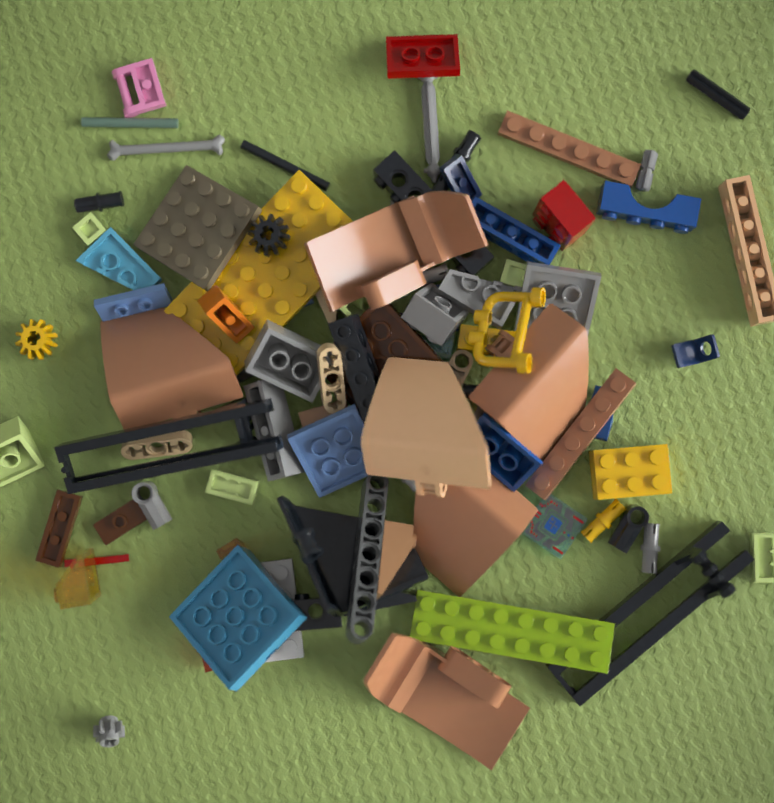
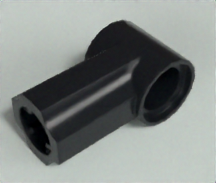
[608,504,649,554]

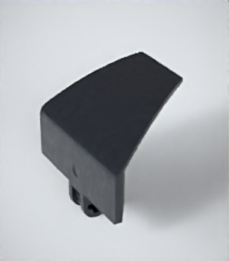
[277,496,429,617]

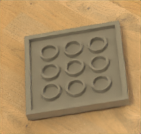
[133,165,262,291]

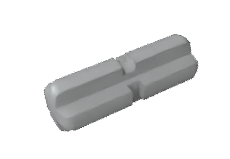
[636,150,658,192]

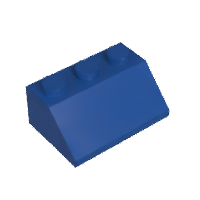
[476,412,543,492]

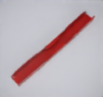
[64,554,129,567]

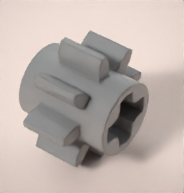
[93,716,125,747]

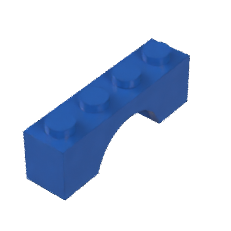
[596,181,701,234]

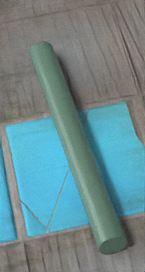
[81,117,179,128]

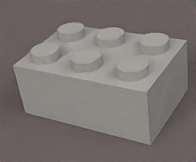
[244,320,333,402]

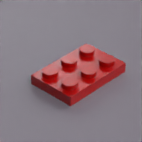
[386,34,460,79]

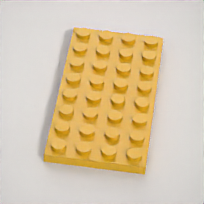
[164,170,353,376]

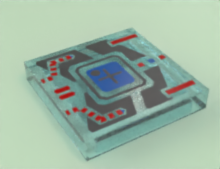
[522,494,588,560]

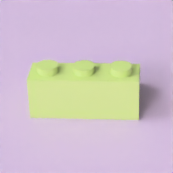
[0,416,45,487]

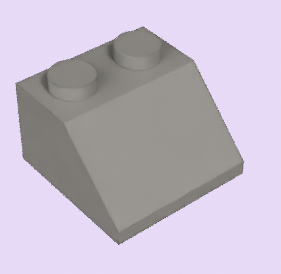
[401,283,469,346]

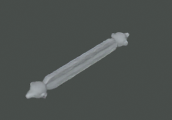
[418,77,441,183]

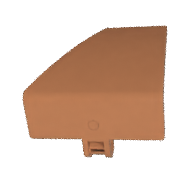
[469,303,589,461]

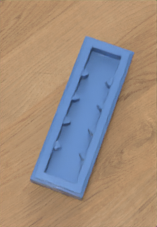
[94,283,172,322]

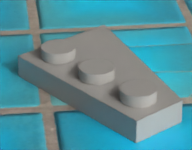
[436,269,522,329]

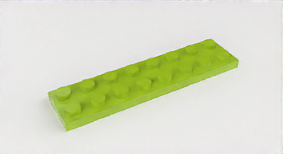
[410,590,615,674]

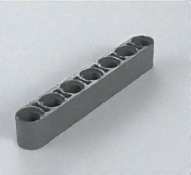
[346,475,388,644]

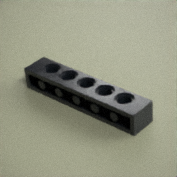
[373,150,494,276]
[328,314,380,425]

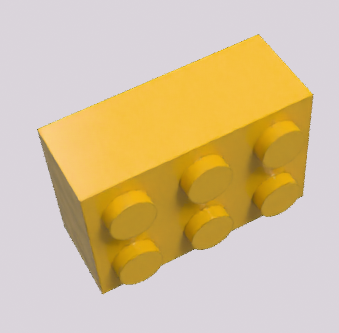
[589,444,672,500]

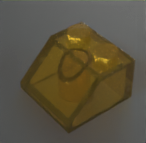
[54,548,101,610]

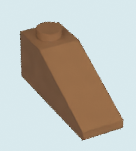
[377,520,417,600]

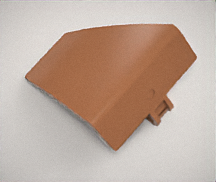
[100,308,243,429]
[413,473,538,597]

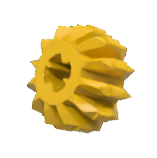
[15,319,58,360]

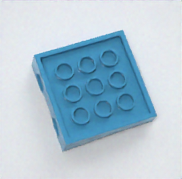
[169,545,308,691]

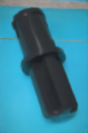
[74,191,124,213]

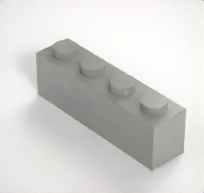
[243,380,305,482]

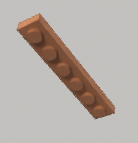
[497,110,641,189]
[525,368,636,501]

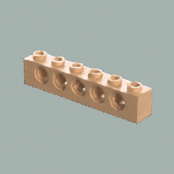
[718,175,774,327]

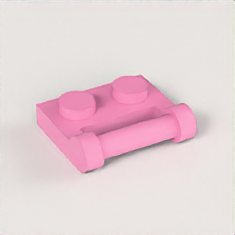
[112,58,166,118]

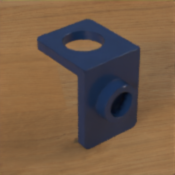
[671,334,720,368]

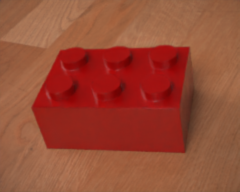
[532,180,596,251]

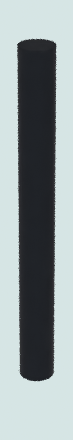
[240,140,330,191]

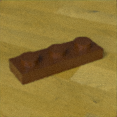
[35,489,83,568]

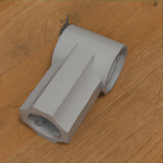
[132,481,173,530]

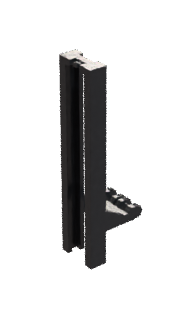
[54,397,284,494]
[546,521,754,706]

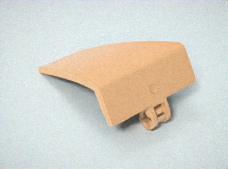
[361,357,491,498]

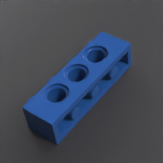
[472,196,561,265]

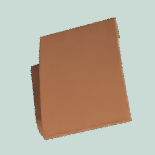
[304,191,488,312]
[363,633,530,770]

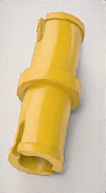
[581,498,627,543]

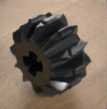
[248,214,291,257]

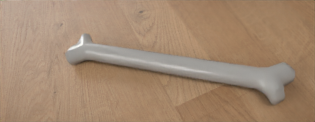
[107,135,225,161]

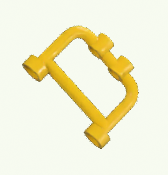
[468,287,546,374]

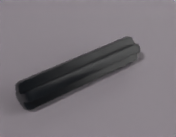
[686,69,750,120]

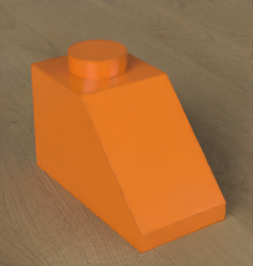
[197,284,255,344]

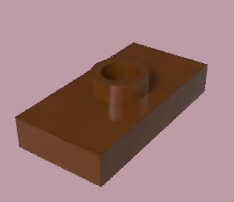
[93,499,147,545]

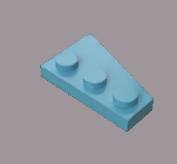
[75,227,162,290]

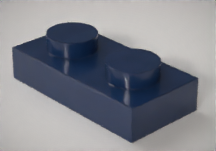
[439,154,482,202]

